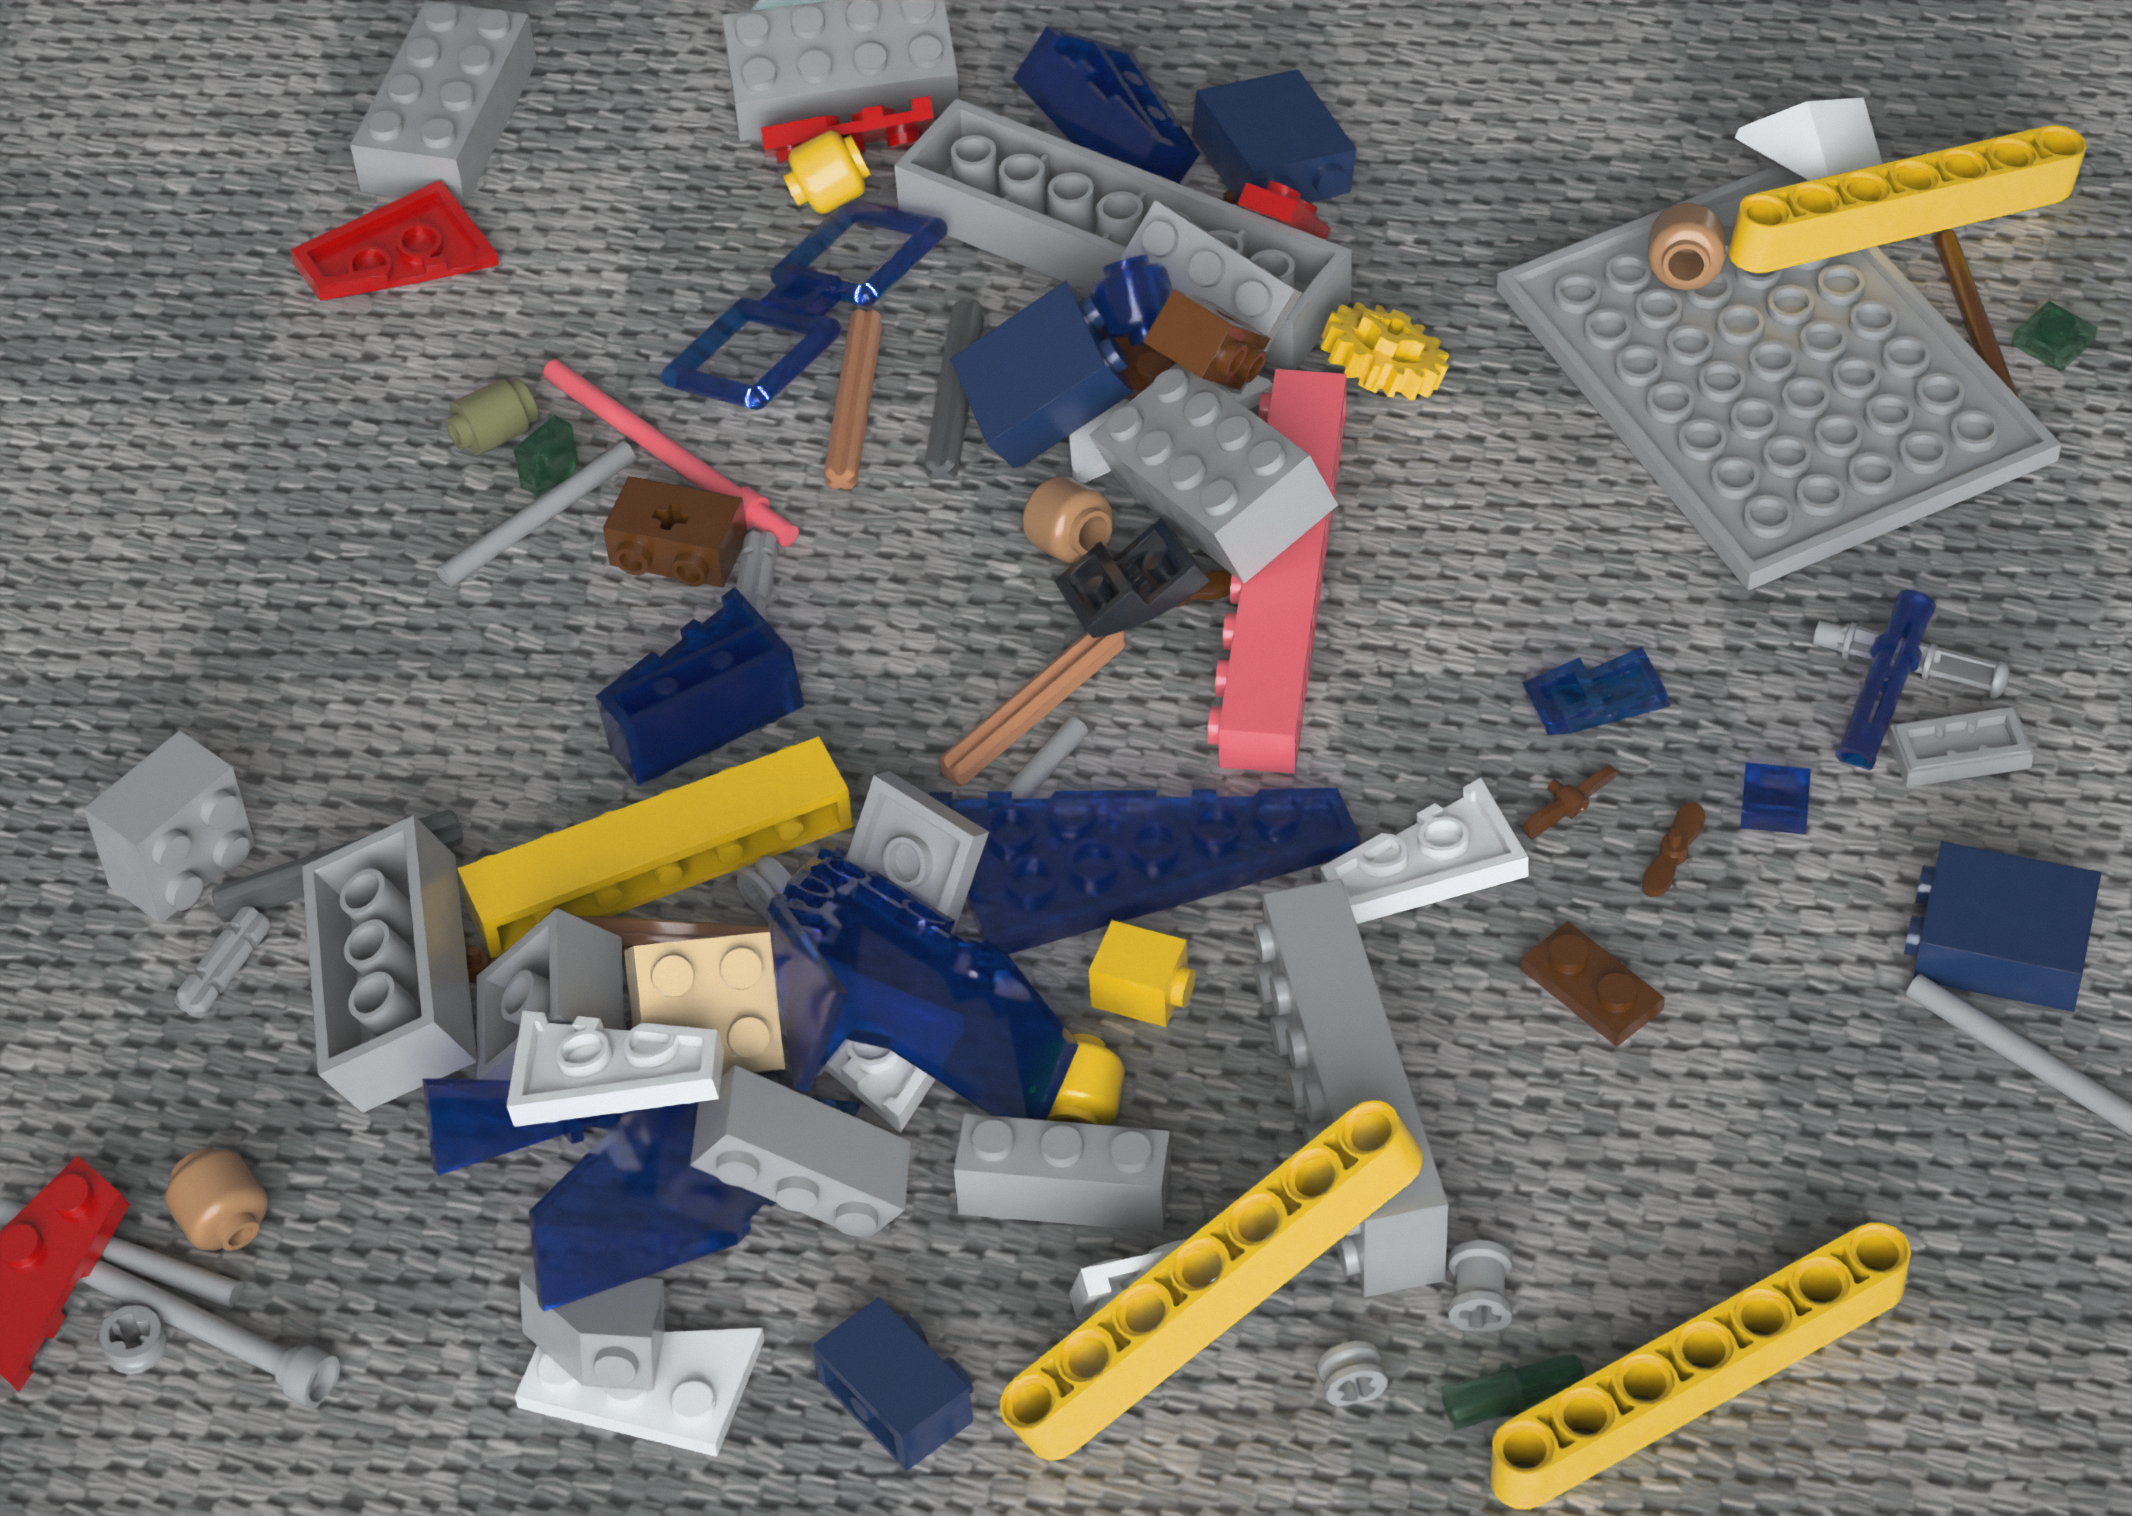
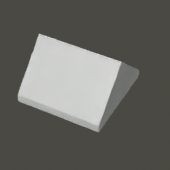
[1735,97,1883,181]

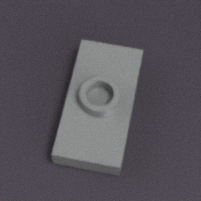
[1888,706,2034,788]

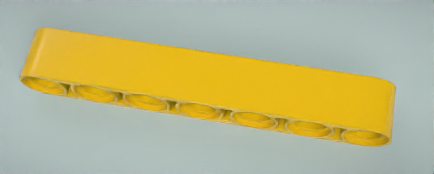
[1728,125,2086,273]
[1000,1100,1423,1461]
[1490,1223,1911,1509]

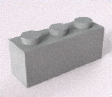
[690,1065,911,1237]
[954,1113,1172,1232]

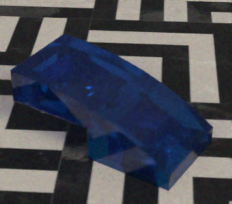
[1522,647,1671,735]

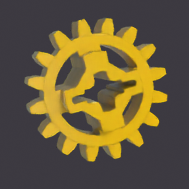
[1320,302,1449,400]

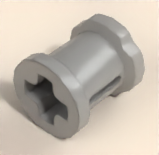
[1449,1240,1512,1331]

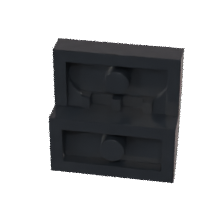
[1054,517,1210,638]

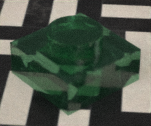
[2012,301,2098,372]
[513,414,579,497]

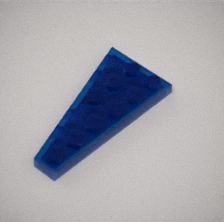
[929,788,1361,960]

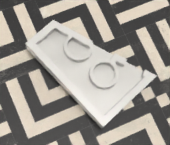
[1320,778,1529,924]

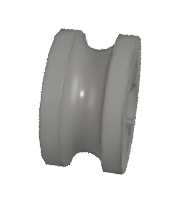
[737,855,800,922]
[98,1305,167,1374]
[1317,1341,1388,1407]

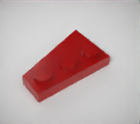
[761,96,934,165]
[291,180,499,301]
[0,1155,130,1392]

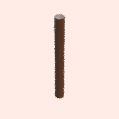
[1934,230,2019,398]

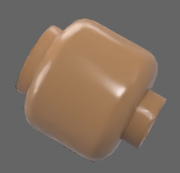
[1648,203,1726,291]
[1023,476,1113,564]
[165,1148,268,1251]

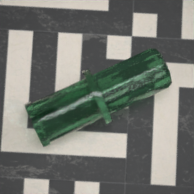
[1440,1354,1586,1432]

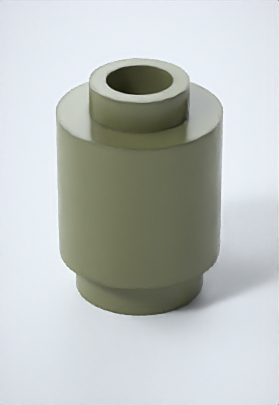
[445,378,538,456]

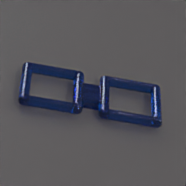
[661,199,948,410]

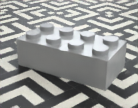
[350,0,537,207]
[722,0,959,141]
[1089,363,1338,584]
[302,815,478,1113]

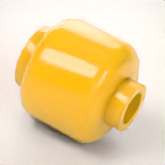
[783,130,871,214]
[1031,1034,1125,1126]

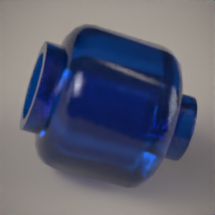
[1093,254,1173,347]

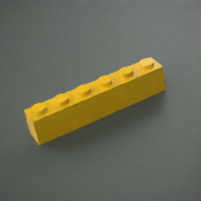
[457,736,853,958]

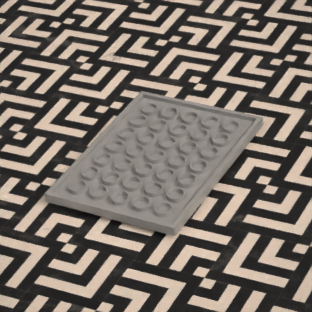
[1497,164,2061,591]

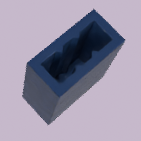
[1192,69,1357,208]
[950,280,1134,468]
[1904,841,2102,1012]

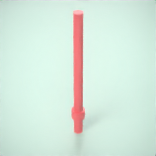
[543,359,799,547]

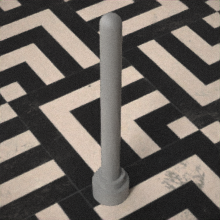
[79,1259,340,1409]

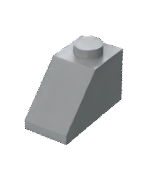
[520,1270,665,1390]

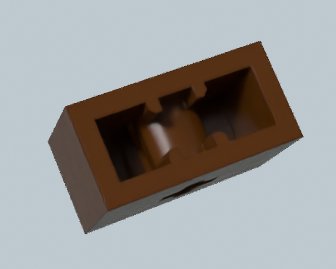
[1143,289,1271,390]
[603,476,748,588]

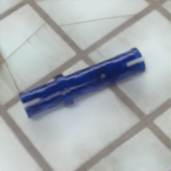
[1835,590,1936,770]

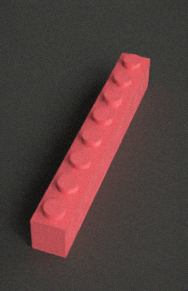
[1208,369,1347,774]

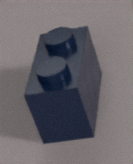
[812,1297,973,1471]

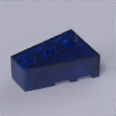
[1012,26,1200,184]
[596,587,805,786]

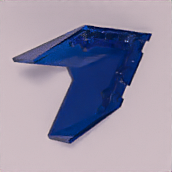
[766,841,1079,1120]
[422,1078,860,1312]

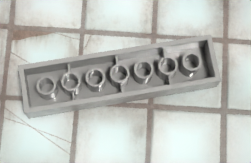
[894,99,1352,370]

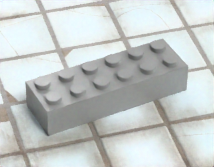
[1253,879,1448,1297]

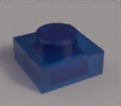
[1740,762,1811,834]

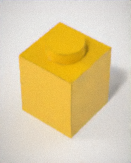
[1089,920,1196,1027]

